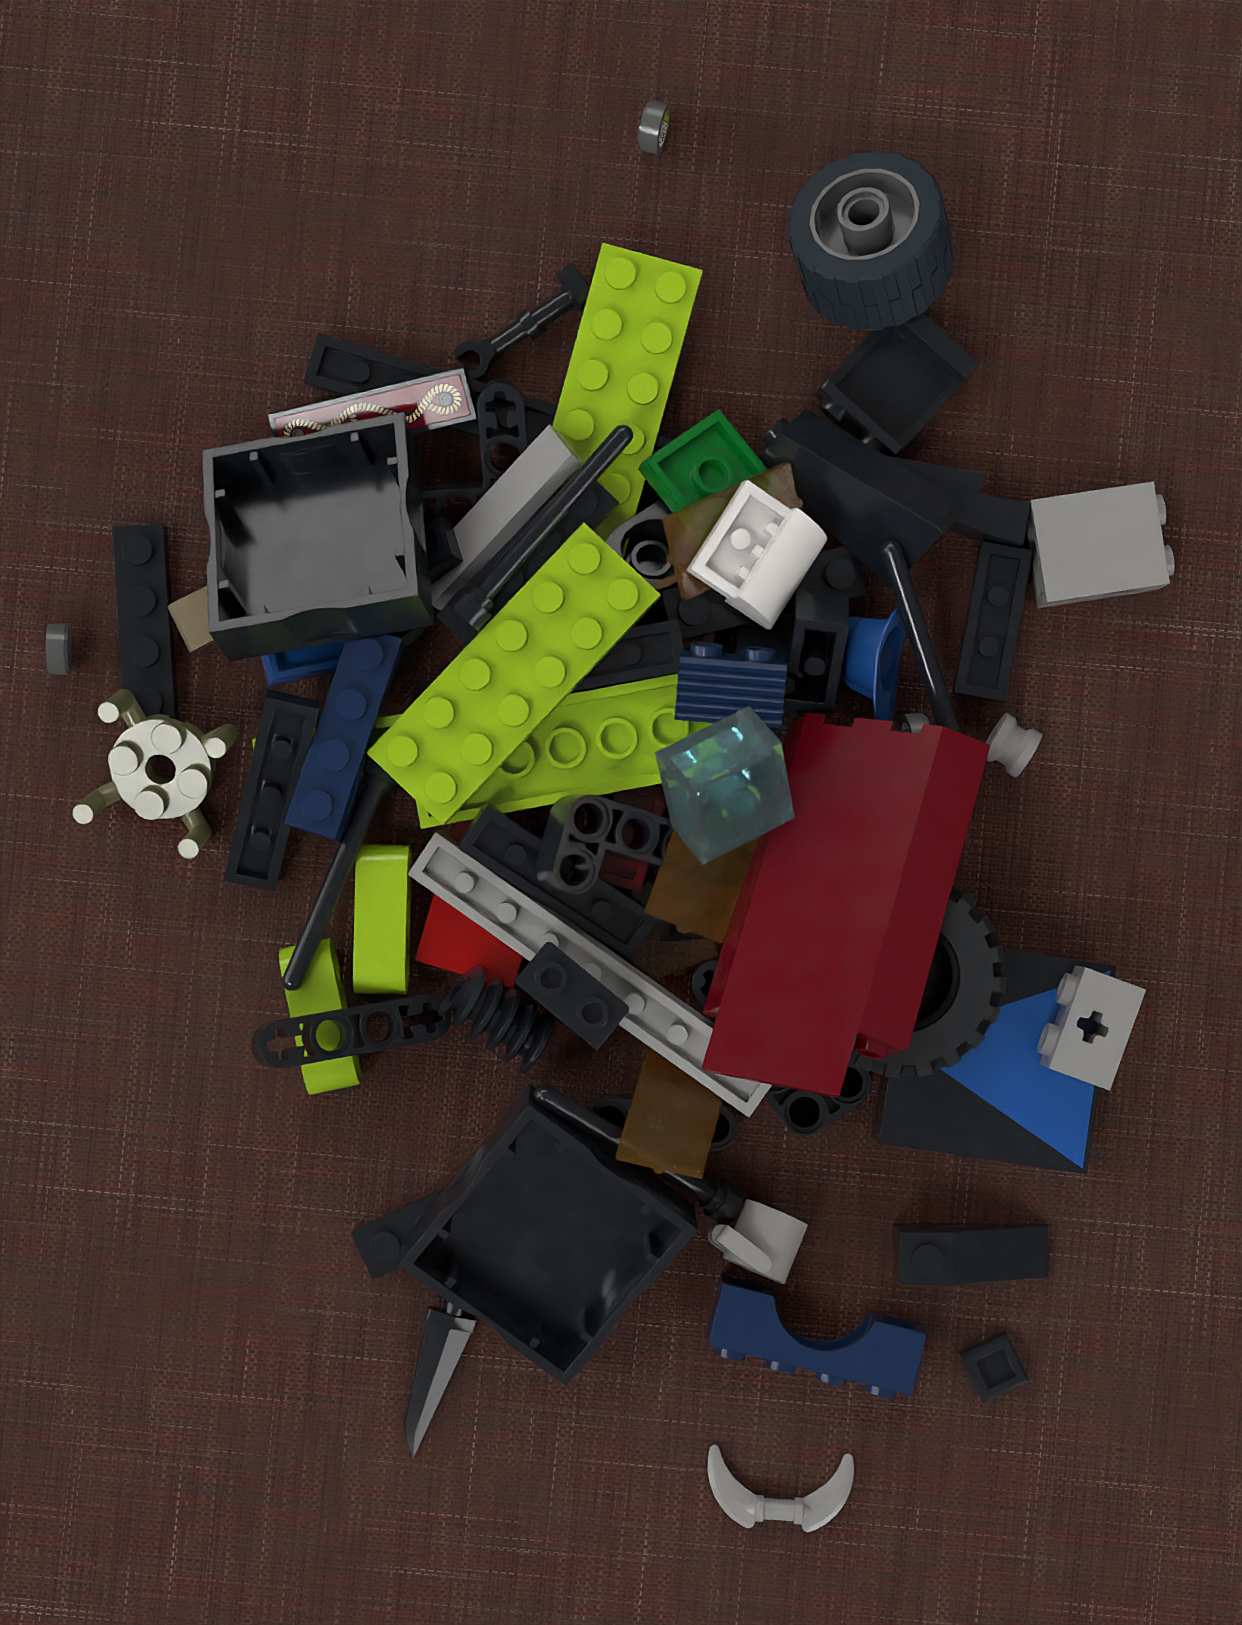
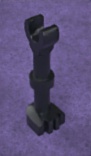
[453,263,590,382]

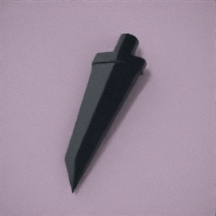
[404,1300,477,1461]

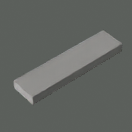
[431,425,582,610]

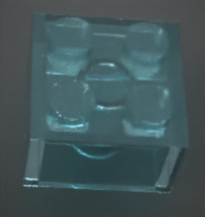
[655,706,795,865]

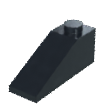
[893,1223,1048,1286]

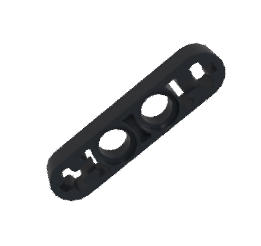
[251,994,451,1069]

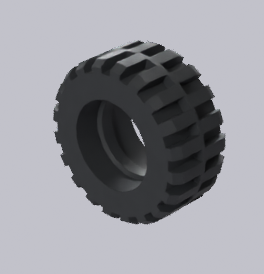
[850,886,1007,1078]

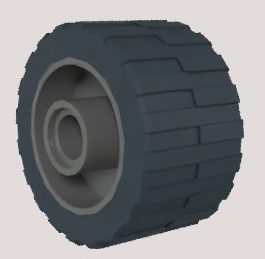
[787,151,955,331]

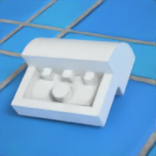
[687,480,827,630]

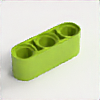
[353,844,412,995]
[279,938,362,1095]

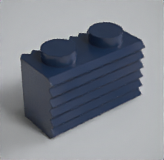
[674,642,787,728]

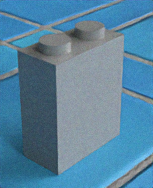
[1025,481,1175,608]

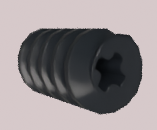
[438,965,554,1074]

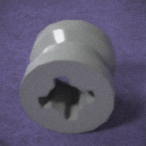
[985,713,1042,778]

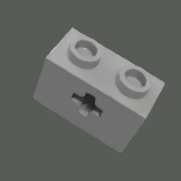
[1037,965,1146,1091]

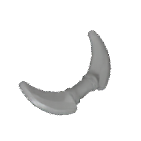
[707,1445,854,1532]

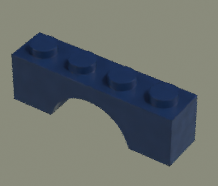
[284,634,408,842]
[706,1274,927,1399]

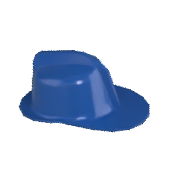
[840,608,906,721]

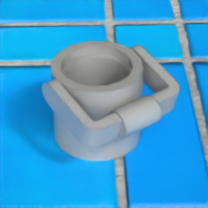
[708,1199,808,1284]

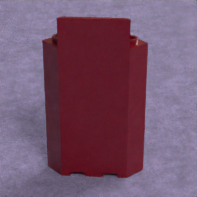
[701,713,990,1097]

